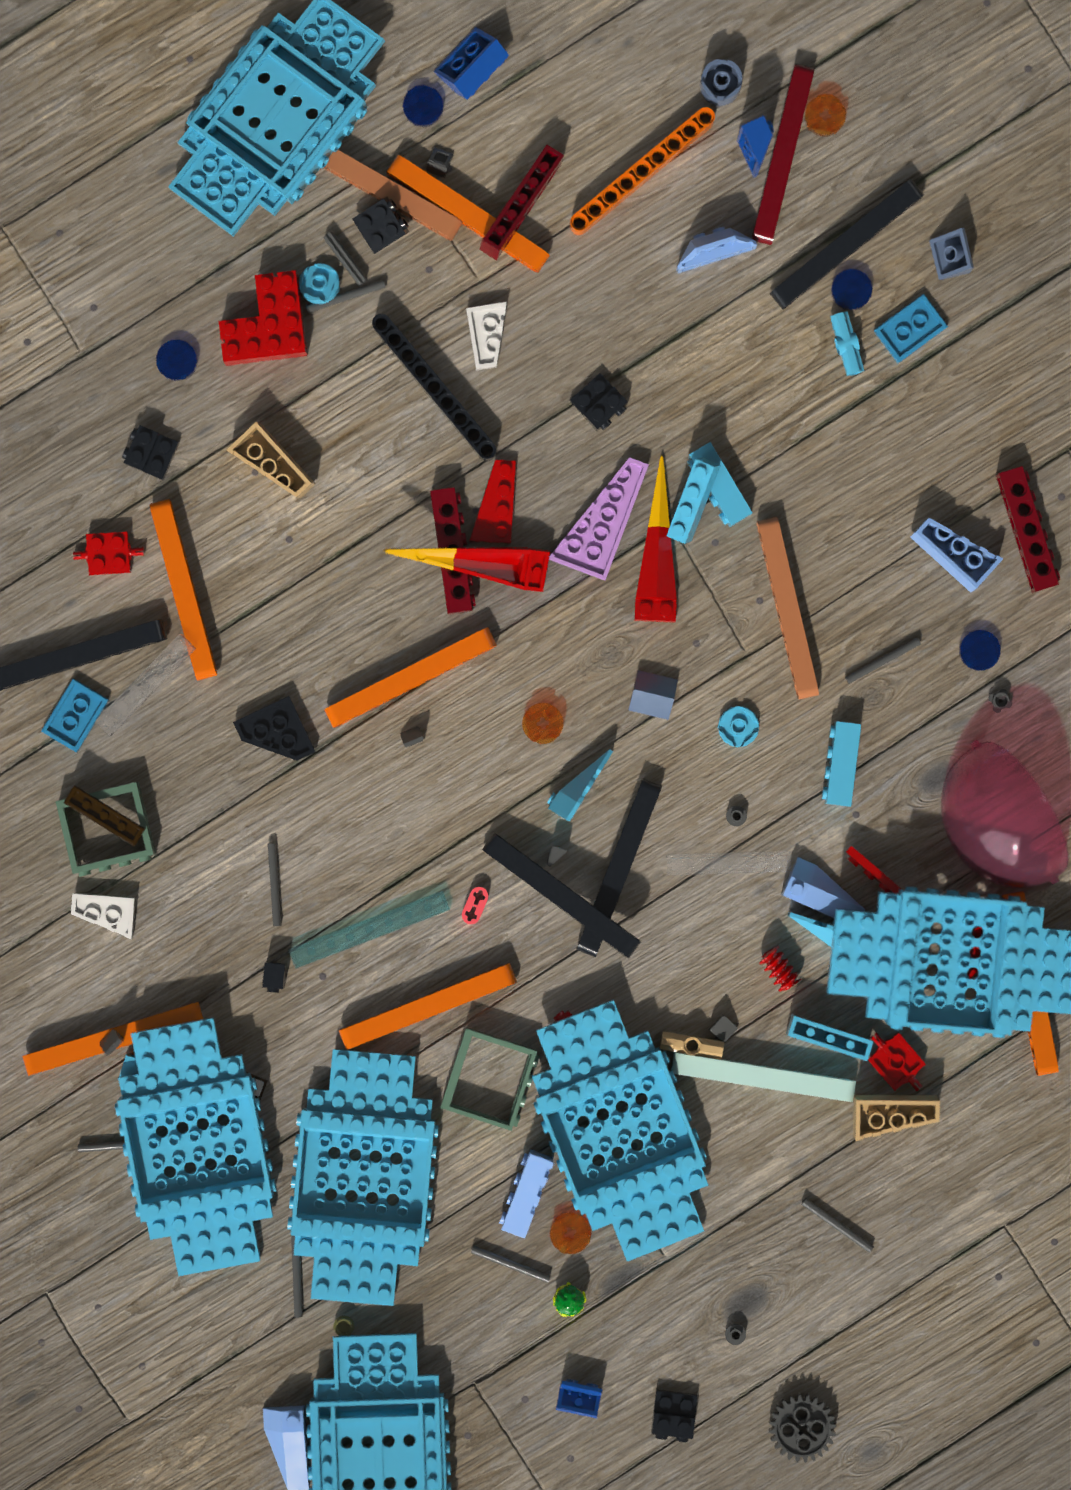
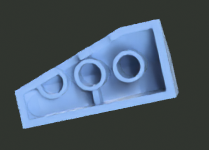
[781,857,865,918]

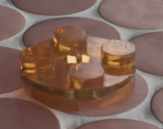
[804,94,846,137]
[522,703,564,744]
[550,1211,591,1254]

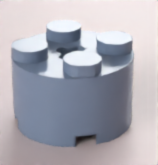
[700,59,742,107]

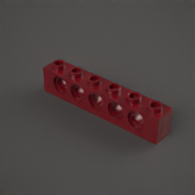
[479,145,564,261]
[996,466,1060,593]
[430,487,476,615]

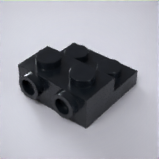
[352,196,409,254]
[570,373,628,431]
[122,425,179,481]
[651,1389,698,1442]

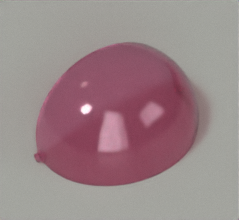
[941,739,1068,889]

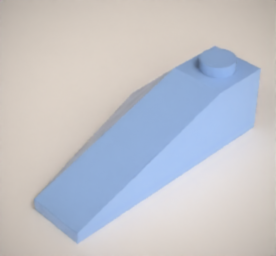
[263,1405,309,1490]

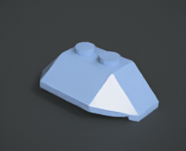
[676,227,757,273]

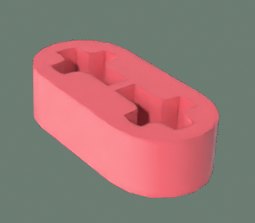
[462,887,489,924]

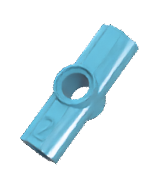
[830,311,864,376]

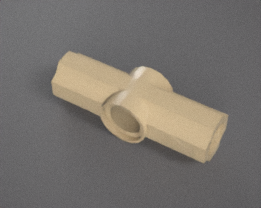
[660,1031,724,1060]

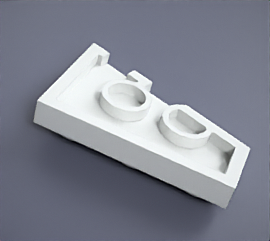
[466,302,507,370]
[71,893,135,939]

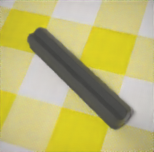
[324,231,367,285]

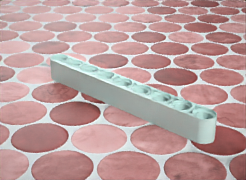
[671,1052,856,1102]

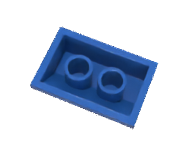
[434,27,509,100]
[737,116,774,177]

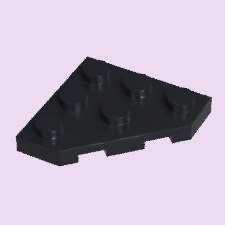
[233,696,316,761]

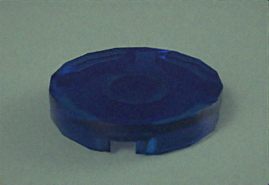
[402,85,444,127]
[831,269,873,310]
[156,339,198,381]
[959,630,1001,671]

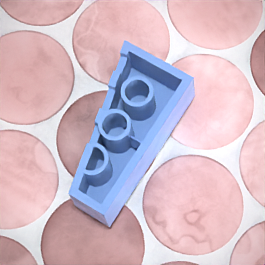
[910,518,1003,592]
[499,1149,554,1239]

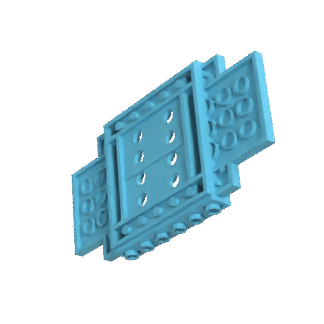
[168,0,385,237]
[827,886,1071,1038]
[532,1000,708,1262]
[115,1017,277,1276]
[287,1049,439,1306]
[306,1333,451,1490]

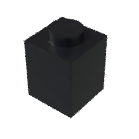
[262,962,287,993]

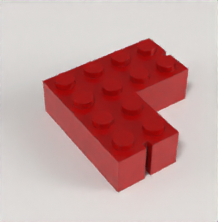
[218,270,307,366]

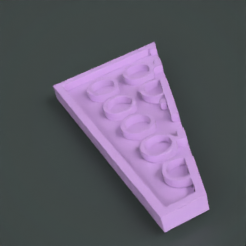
[549,457,649,581]

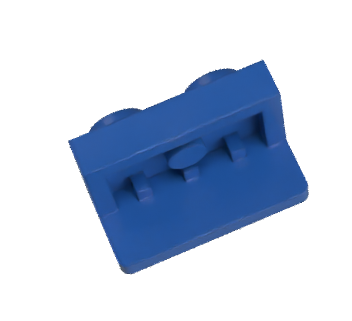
[556,1379,603,1418]

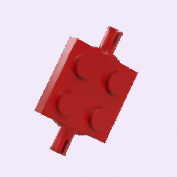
[73,532,144,575]
[868,1032,926,1091]

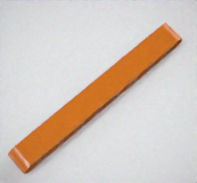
[570,107,715,235]
[386,155,550,273]
[149,499,218,681]
[324,627,497,728]
[1002,891,1059,1076]
[339,963,517,1050]
[22,1002,204,1076]

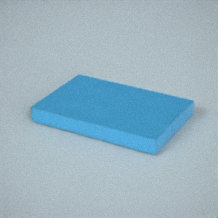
[874,294,948,364]
[41,678,109,753]

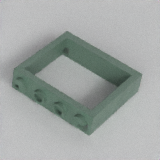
[55,782,156,877]
[440,1027,540,1131]

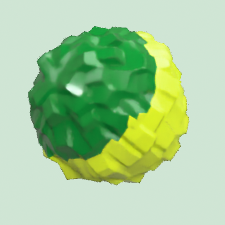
[553,1282,587,1317]

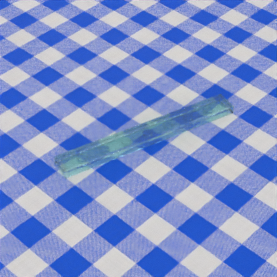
[288,891,450,969]

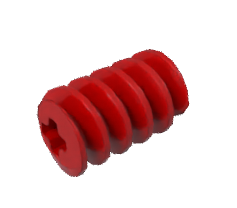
[759,945,802,992]

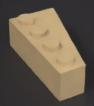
[226,422,315,498]
[853,1095,940,1141]

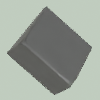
[426,147,454,178]
[400,726,424,748]
[547,846,568,867]
[709,1014,738,1043]
[100,1029,124,1056]

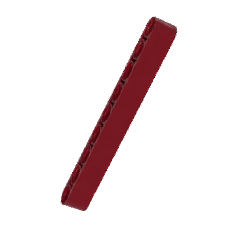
[752,64,815,245]

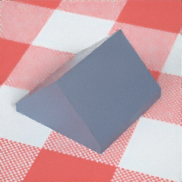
[929,228,974,280]
[629,670,678,720]

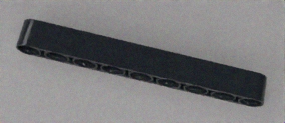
[770,179,924,310]
[372,314,496,461]
[0,619,168,691]
[576,779,662,958]
[482,833,641,959]

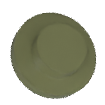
[333,1315,354,1336]

